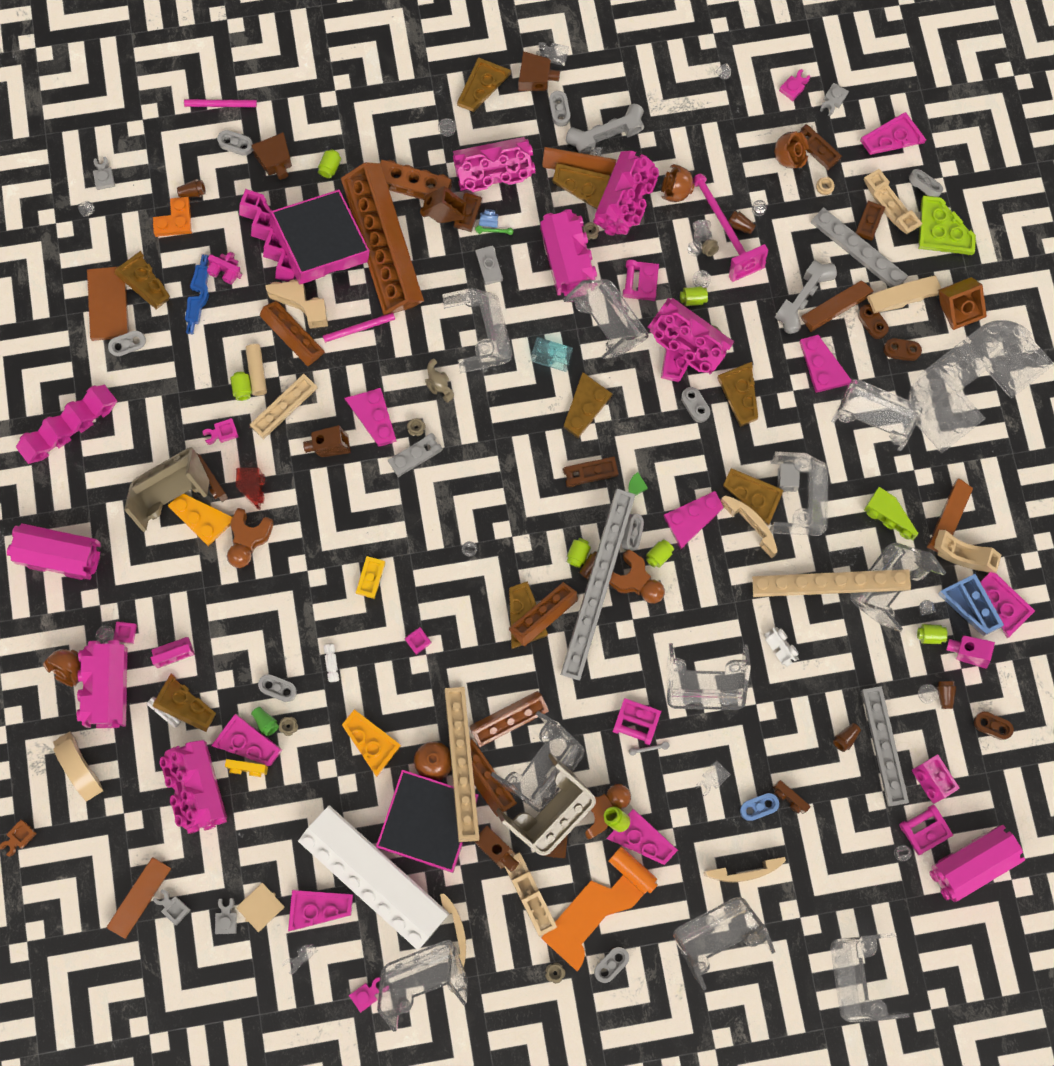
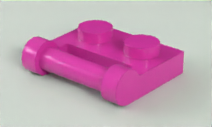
[622,260,659,301]
[613,698,661,745]
[899,804,954,856]

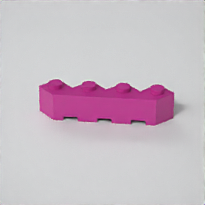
[239,189,295,282]
[16,384,117,464]

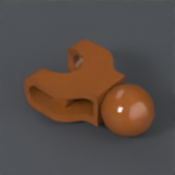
[227,508,274,568]
[609,549,665,604]
[585,784,631,839]

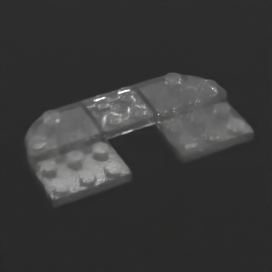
[908,320,1054,454]

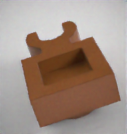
[0,820,37,857]

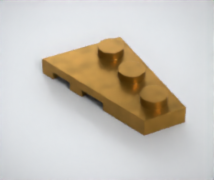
[457,58,511,112]
[553,163,610,209]
[114,251,170,310]
[717,362,758,427]
[563,373,613,438]
[723,468,784,526]
[509,581,548,649]
[152,673,216,732]

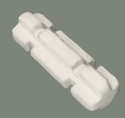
[324,644,339,682]
[147,697,181,728]

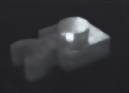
[536,42,569,66]
[695,761,731,796]

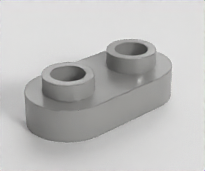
[549,91,570,127]
[217,130,253,156]
[909,169,943,197]
[108,331,146,356]
[681,387,710,423]
[621,514,644,551]
[258,674,297,702]
[594,947,629,983]

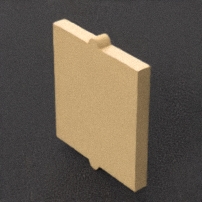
[236,883,285,932]

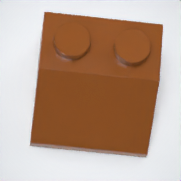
[938,277,987,330]

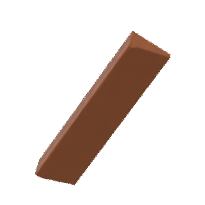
[542,147,616,177]
[801,280,874,332]
[260,301,325,366]
[927,478,973,552]
[509,582,578,646]
[469,691,549,748]
[470,738,517,817]
[106,857,172,939]

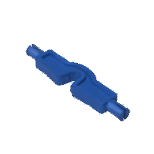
[185,254,209,335]

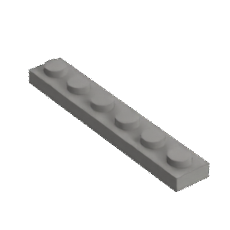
[811,207,908,288]
[861,686,909,807]

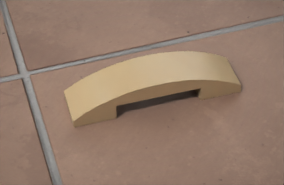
[864,169,922,234]
[721,496,777,558]
[704,857,786,882]
[440,894,466,976]

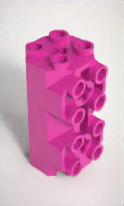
[453,137,536,192]
[593,151,659,236]
[540,209,597,297]
[648,298,734,375]
[7,523,100,580]
[77,640,128,729]
[160,740,227,834]
[929,825,1025,902]

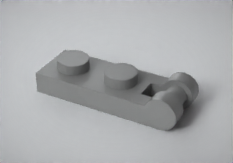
[388,433,443,477]

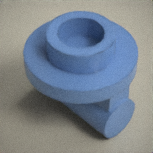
[479,209,499,228]

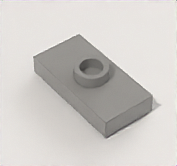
[475,246,503,285]

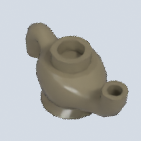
[425,358,454,403]

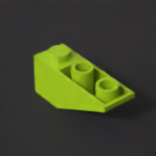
[864,487,918,541]

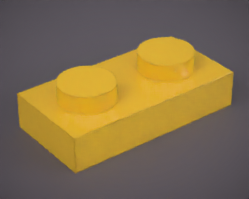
[356,556,386,599]
[225,759,268,777]

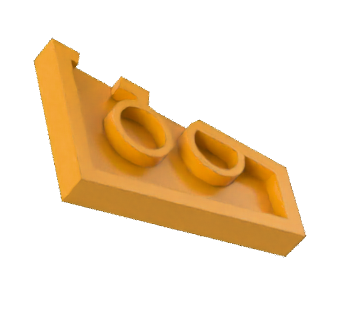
[168,494,233,546]
[342,709,401,777]

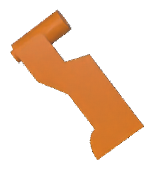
[541,846,658,971]

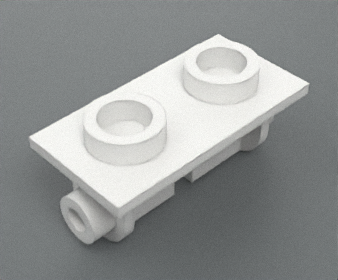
[765,627,799,667]

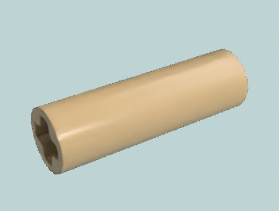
[245,344,267,396]

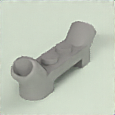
[566,103,644,154]
[775,260,837,334]

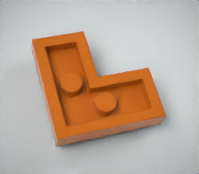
[153,197,192,237]

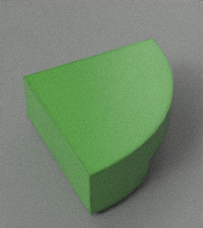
[628,472,648,496]

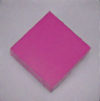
[113,622,137,644]
[404,627,432,655]

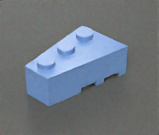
[938,574,1004,637]

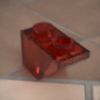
[236,468,265,510]

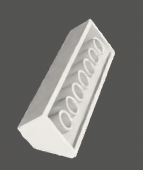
[298,805,449,950]

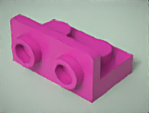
[151,637,195,668]
[912,754,960,804]

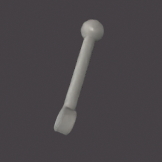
[629,742,669,756]

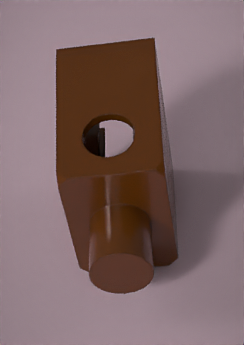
[518,51,560,91]
[251,133,292,180]
[420,186,467,223]
[303,425,351,457]
[474,826,519,872]

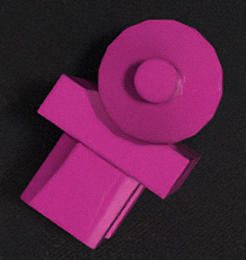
[207,252,243,285]

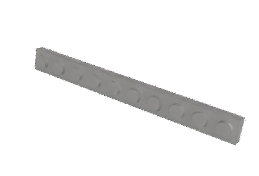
[560,489,636,681]

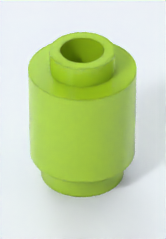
[318,150,341,178]
[680,286,708,306]
[230,371,252,401]
[566,538,591,568]
[646,539,674,568]
[917,624,947,644]
[604,807,630,832]

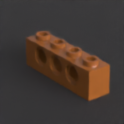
[380,159,452,200]

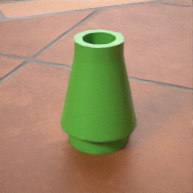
[251,707,279,736]

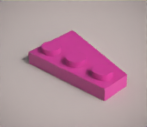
[211,714,282,766]
[606,809,678,865]
[288,890,353,932]

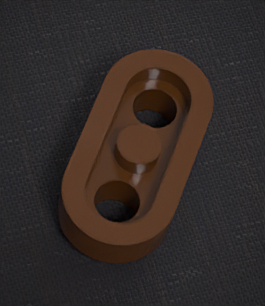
[858,304,889,339]
[883,338,922,361]
[974,711,1014,740]

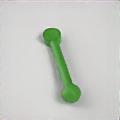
[475,226,514,235]

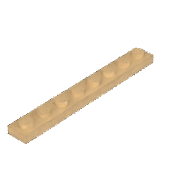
[752,569,911,597]
[445,687,479,842]

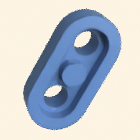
[740,793,779,821]

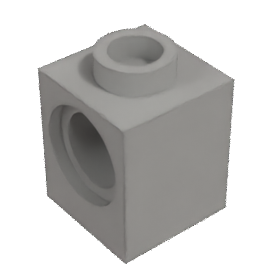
[777,462,800,492]

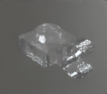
[282,944,318,974]

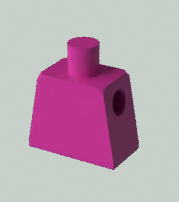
[946,636,995,669]

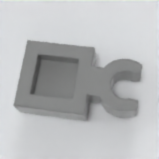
[820,83,849,116]
[93,156,115,190]
[153,889,191,925]
[215,898,237,934]

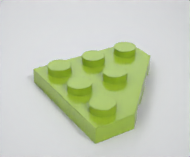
[918,196,976,255]

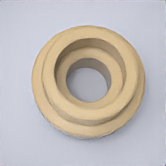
[816,177,834,195]

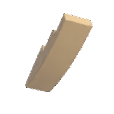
[867,276,942,313]
[505,852,557,937]

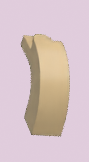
[934,530,1001,573]
[53,732,103,801]

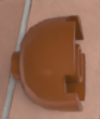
[774,131,809,169]
[661,164,694,202]
[43,649,81,687]
[414,741,452,781]

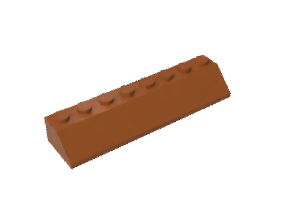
[341,162,424,315]

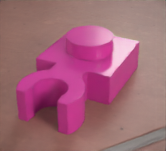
[779,69,810,102]
[202,418,239,445]
[349,977,387,1013]

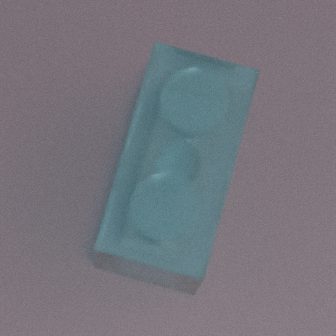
[531,337,573,372]

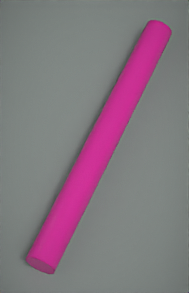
[184,99,257,107]
[323,313,395,343]

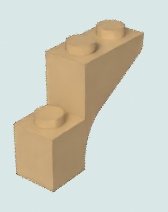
[266,279,328,329]

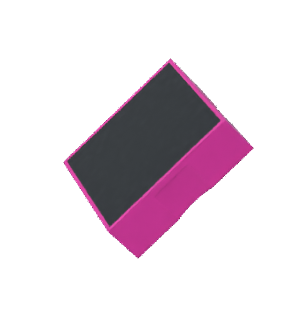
[270,190,370,285]
[376,770,479,873]

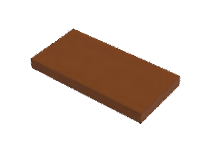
[87,267,129,341]

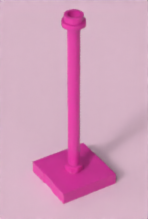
[693,174,768,282]

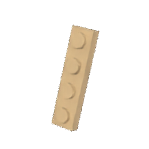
[250,374,318,440]

